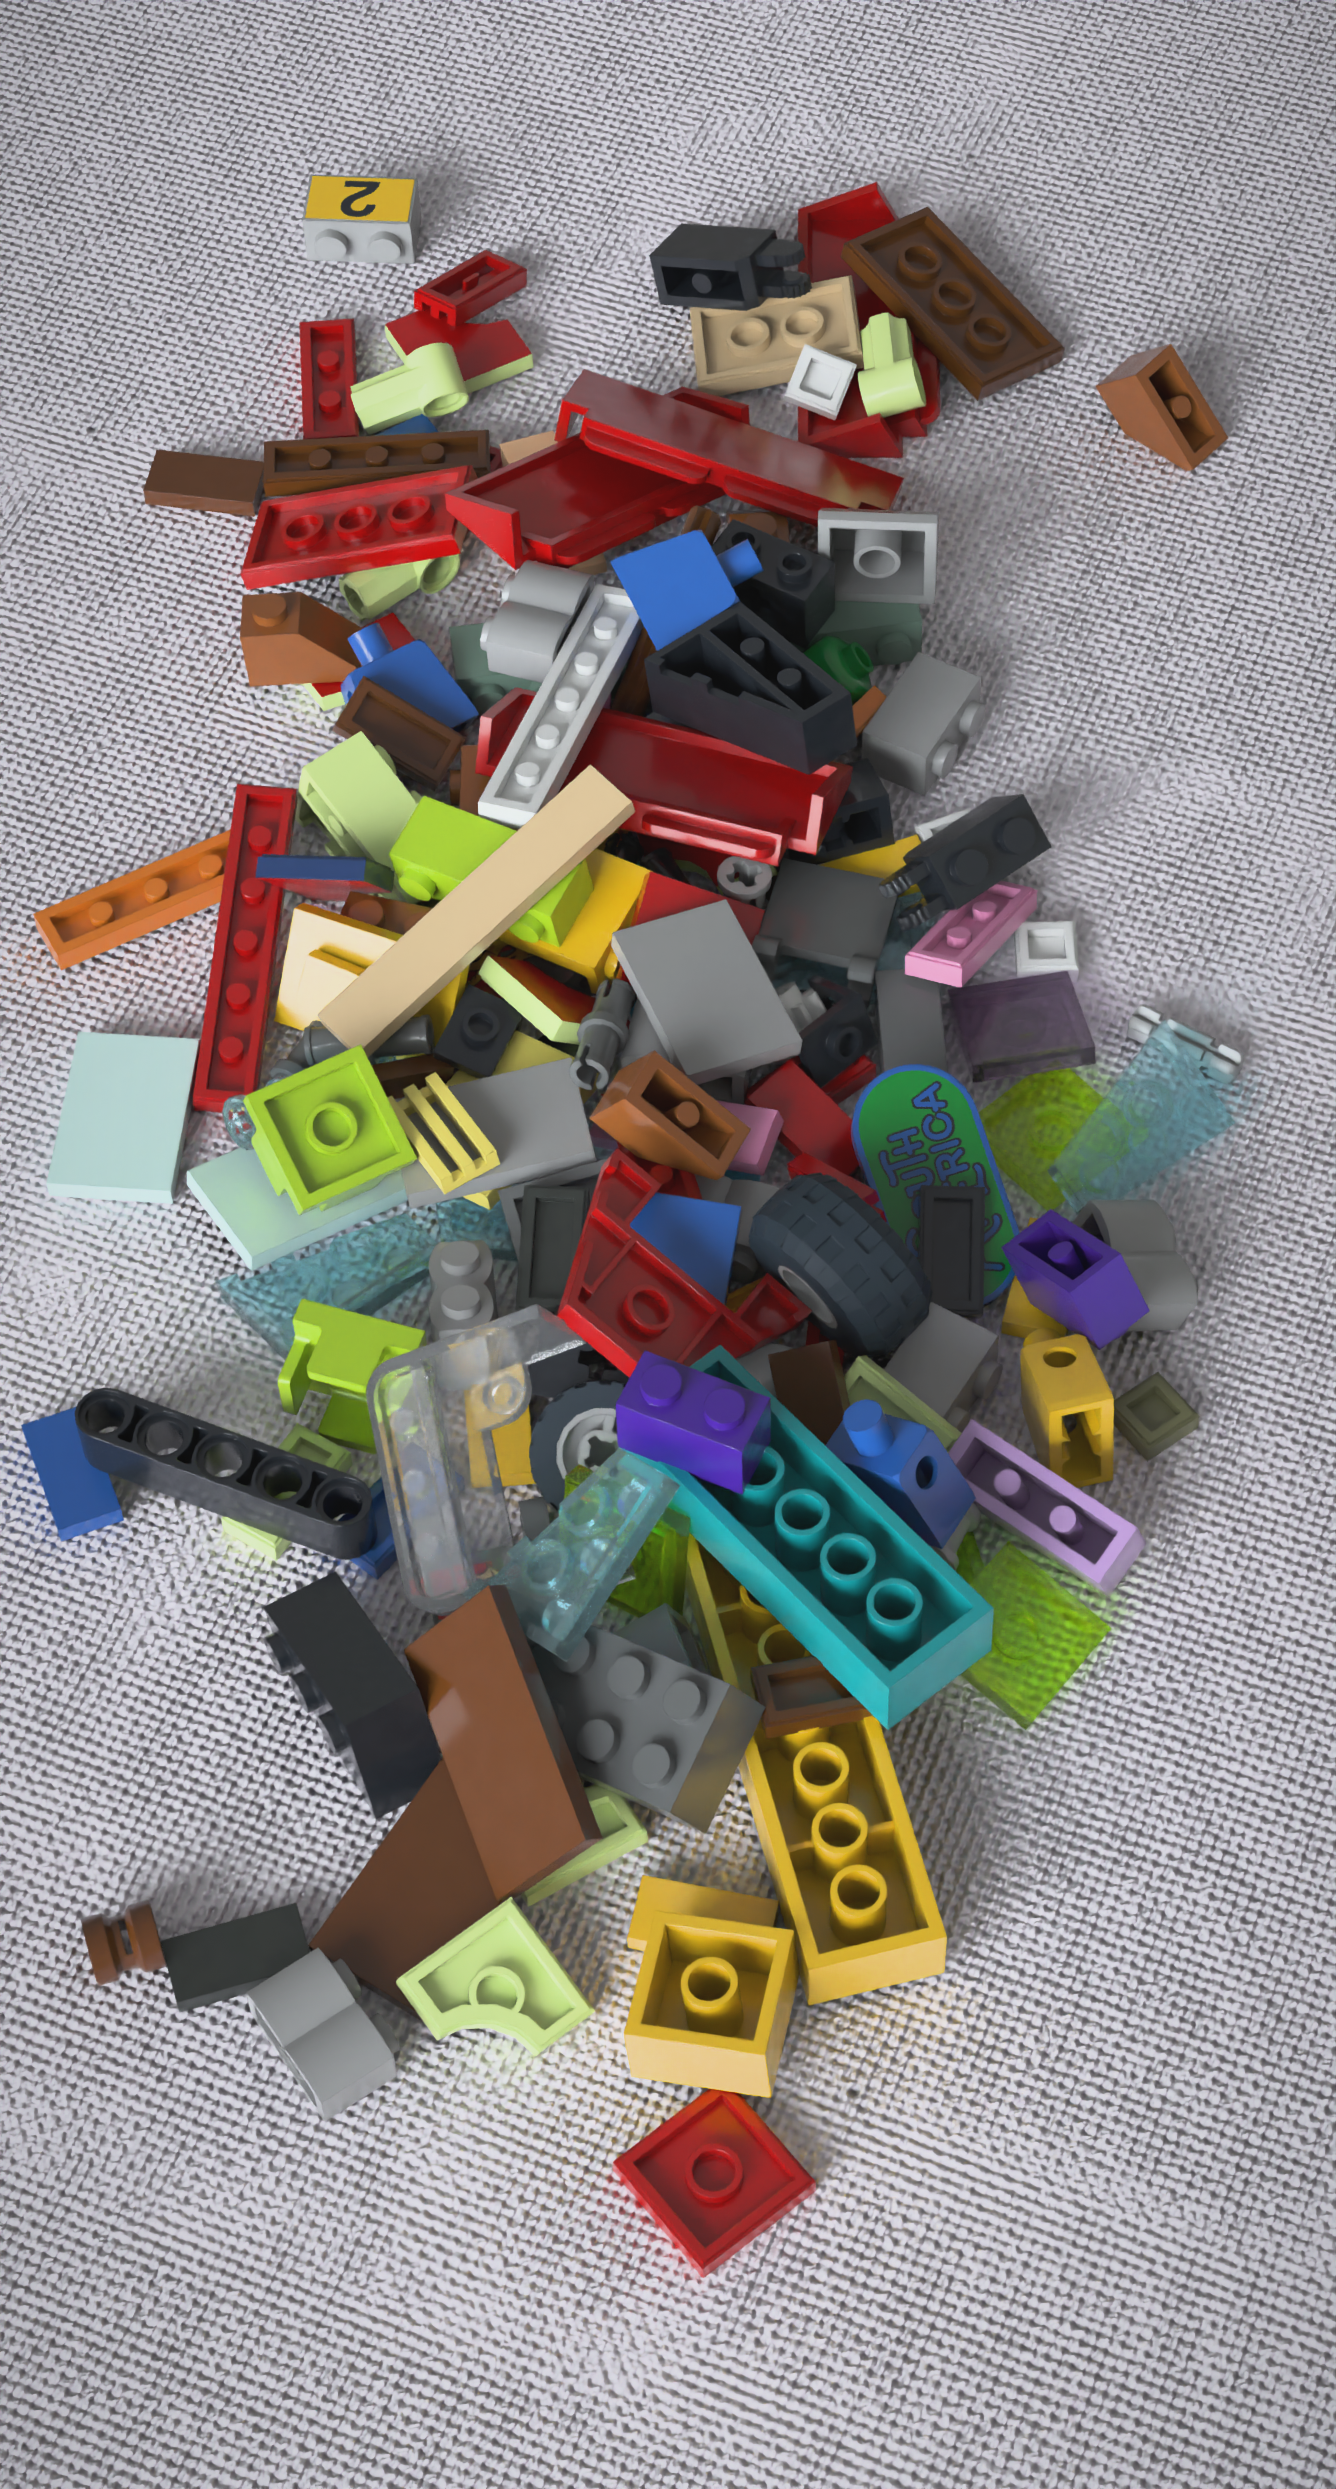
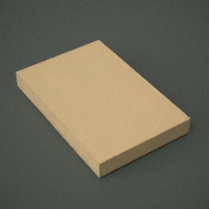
[690,275,864,396]

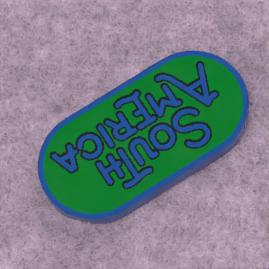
[851,1064,1020,1308]

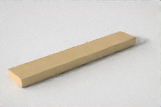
[317,764,636,1058]

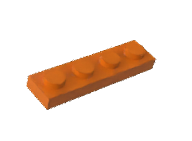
[33,829,231,970]

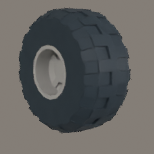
[748,1172,933,1359]

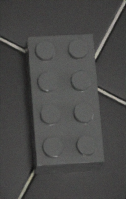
[510,1591,766,1834]

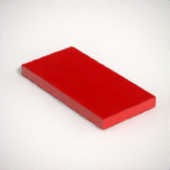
[240,465,478,590]

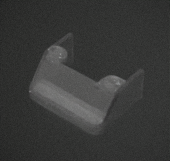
[366,1304,636,1616]

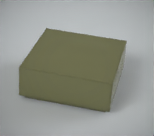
[1114,1372,1200,1462]

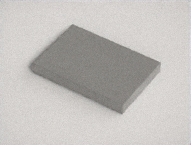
[611,899,803,1085]
[395,1057,597,1209]

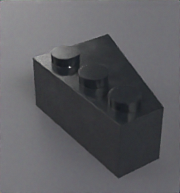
[644,601,857,775]
[263,1571,441,1819]

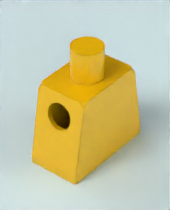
[1020,1328,1114,1488]

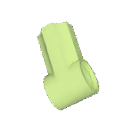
[858,312,926,418]
[350,343,469,435]
[339,554,460,621]

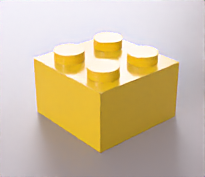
[624,1910,800,2098]

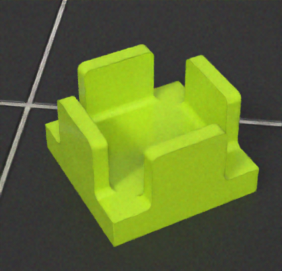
[243,1044,417,1216]
[278,1299,435,1454]

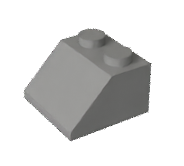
[818,508,939,604]

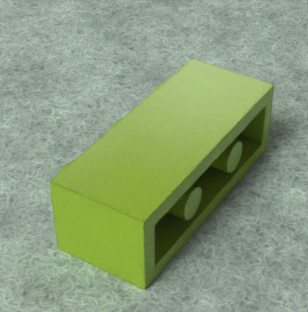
[389,796,594,948]

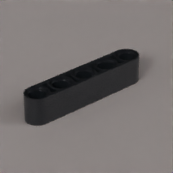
[75,1387,378,1560]

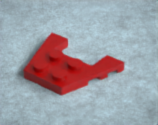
[556,1148,812,1378]

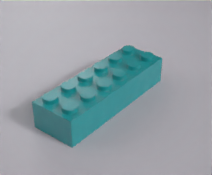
[618,1345,994,1730]

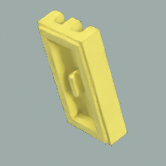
[388,1072,500,1194]

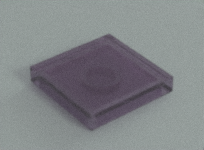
[947,971,1096,1083]

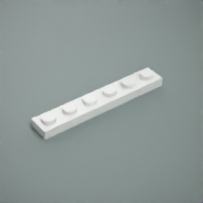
[478,584,644,829]

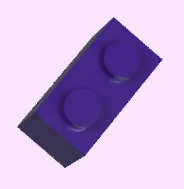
[1001,1209,1150,1350]
[616,1350,771,1495]

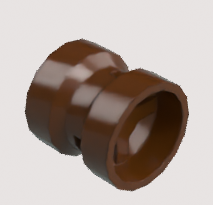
[81,1900,167,1986]

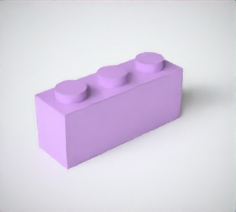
[948,1419,1146,1598]

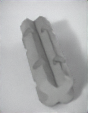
[1127,1004,1245,1084]

